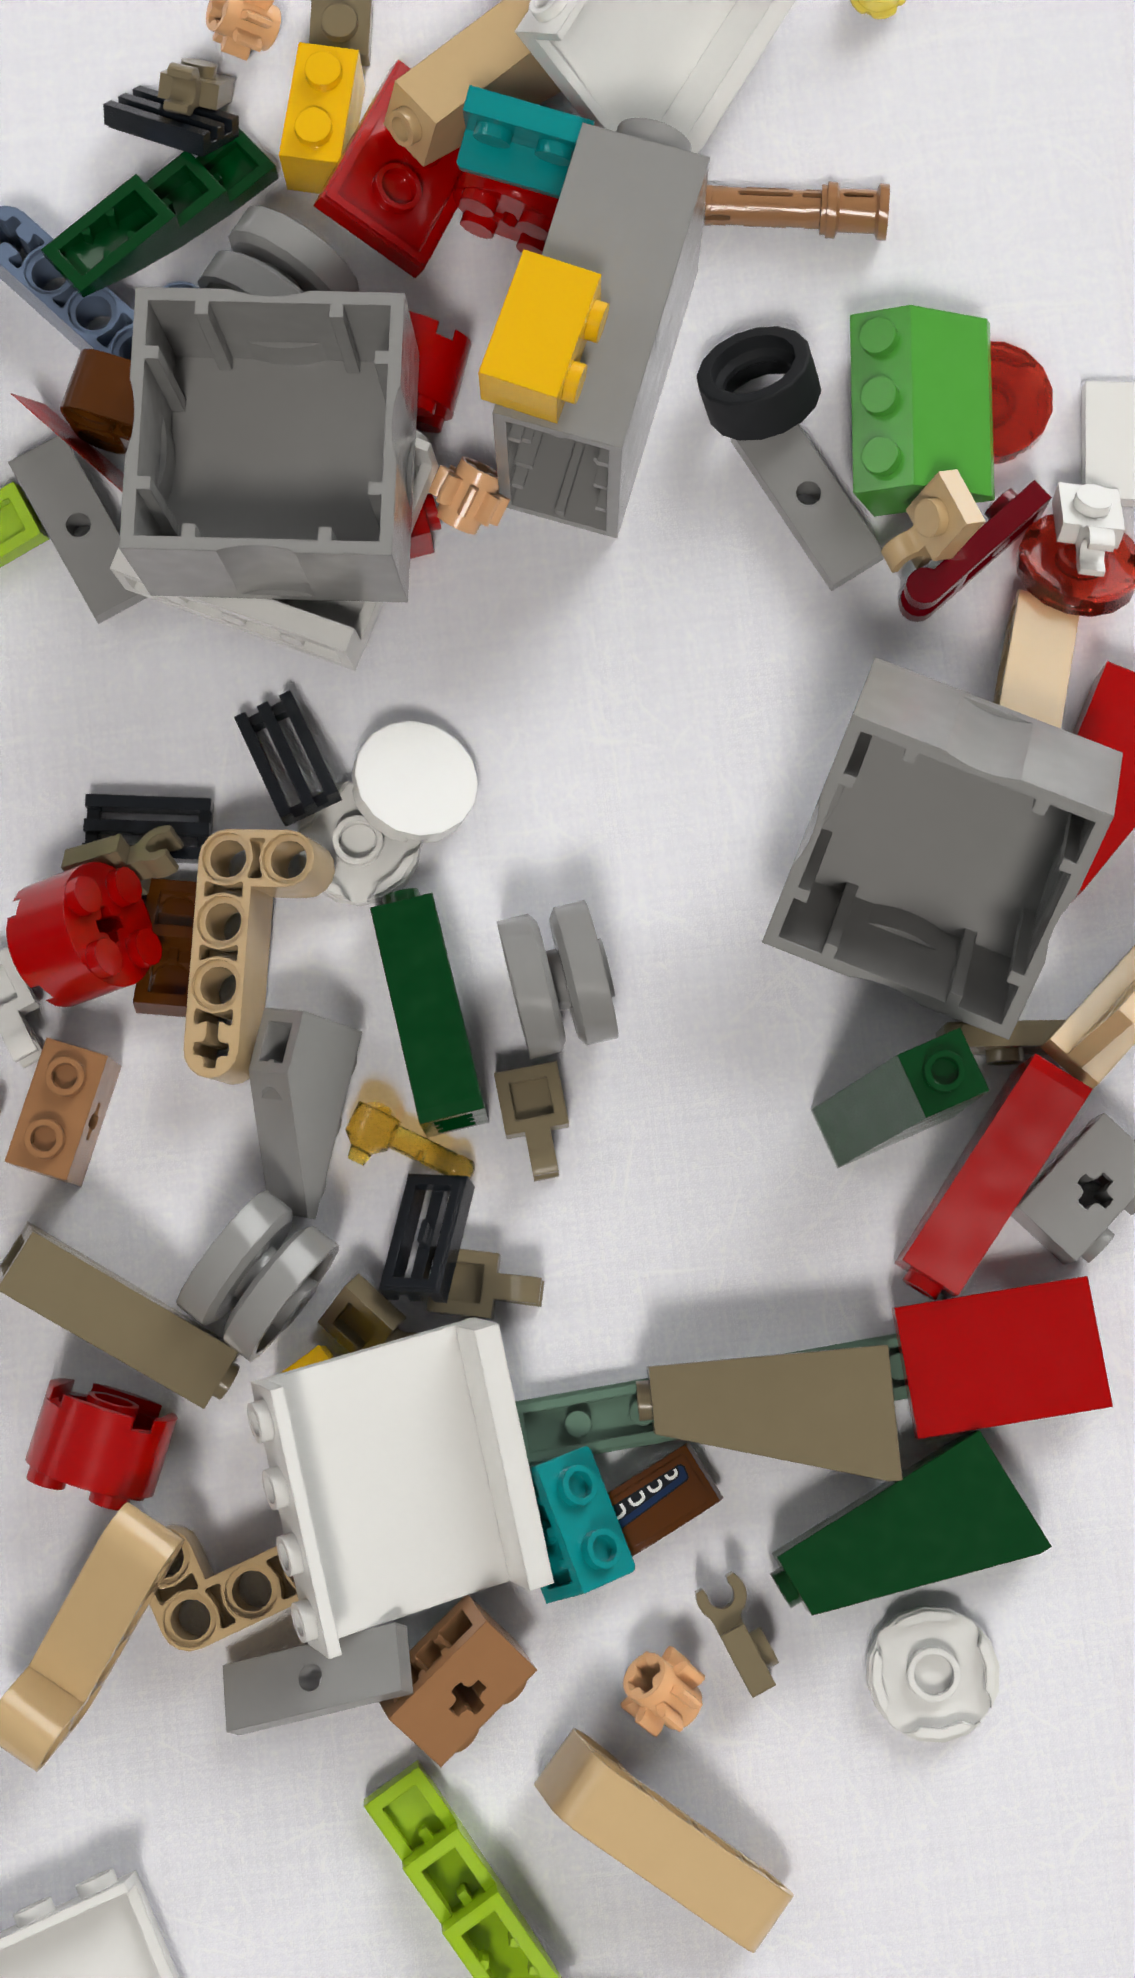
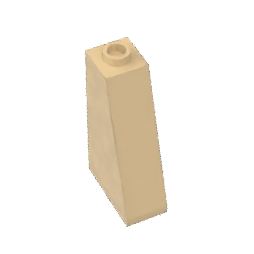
[383,0,561,167]

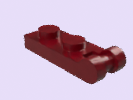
[898,480,1052,622]

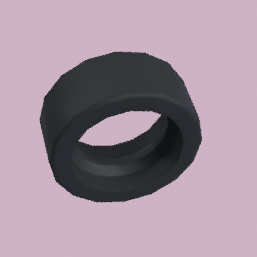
[697,326,821,441]

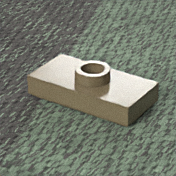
[935,1020,1065,1066]

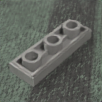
[731,424,884,591]
[8,436,148,624]
[222,1622,413,1735]

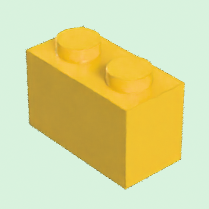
[279,42,365,194]
[478,249,610,424]

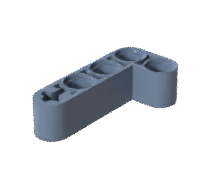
[0,206,199,360]

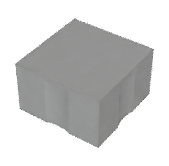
[119,287,420,603]
[762,657,1123,1040]

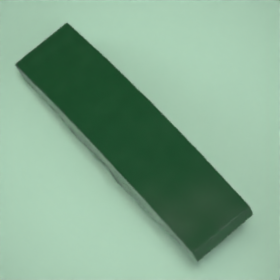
[41,128,278,297]

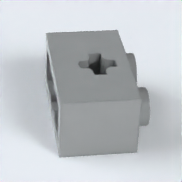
[1011,1113,1135,1265]

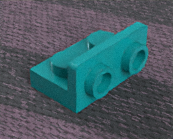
[457,85,595,199]
[529,1446,635,1604]

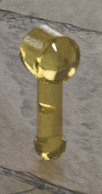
[345,1101,475,1179]

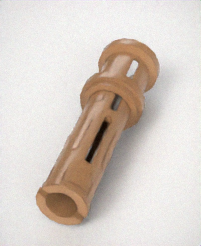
[704,181,890,241]

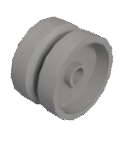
[197,206,359,296]
[497,900,619,1060]
[176,1190,339,1362]

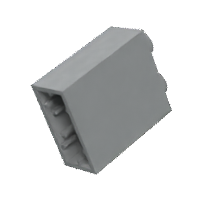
[492,118,710,538]

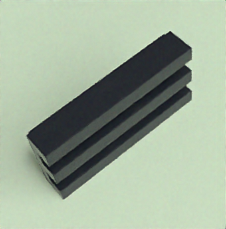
[103,85,239,157]
[234,690,342,827]
[82,794,214,864]
[379,1174,475,1303]

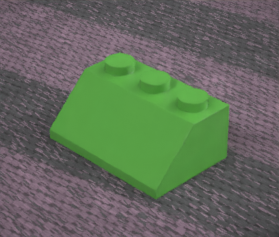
[850,305,995,517]

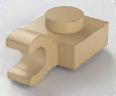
[881,469,986,573]

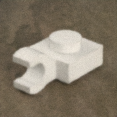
[1052,482,1125,577]
[0,947,43,1068]

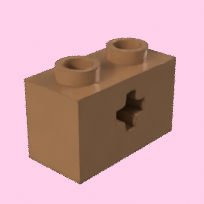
[4,1037,122,1187]
[379,1595,537,1767]

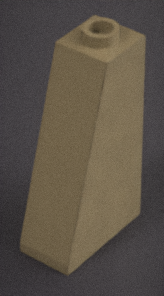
[0,1221,240,1409]
[636,1345,903,1481]

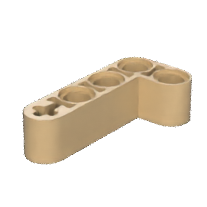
[993,589,1080,729]
[184,829,335,1085]
[0,1502,185,1772]
[149,1524,299,1651]
[534,1728,794,1953]

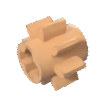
[206,0,281,61]
[429,456,510,535]
[621,1646,705,1737]

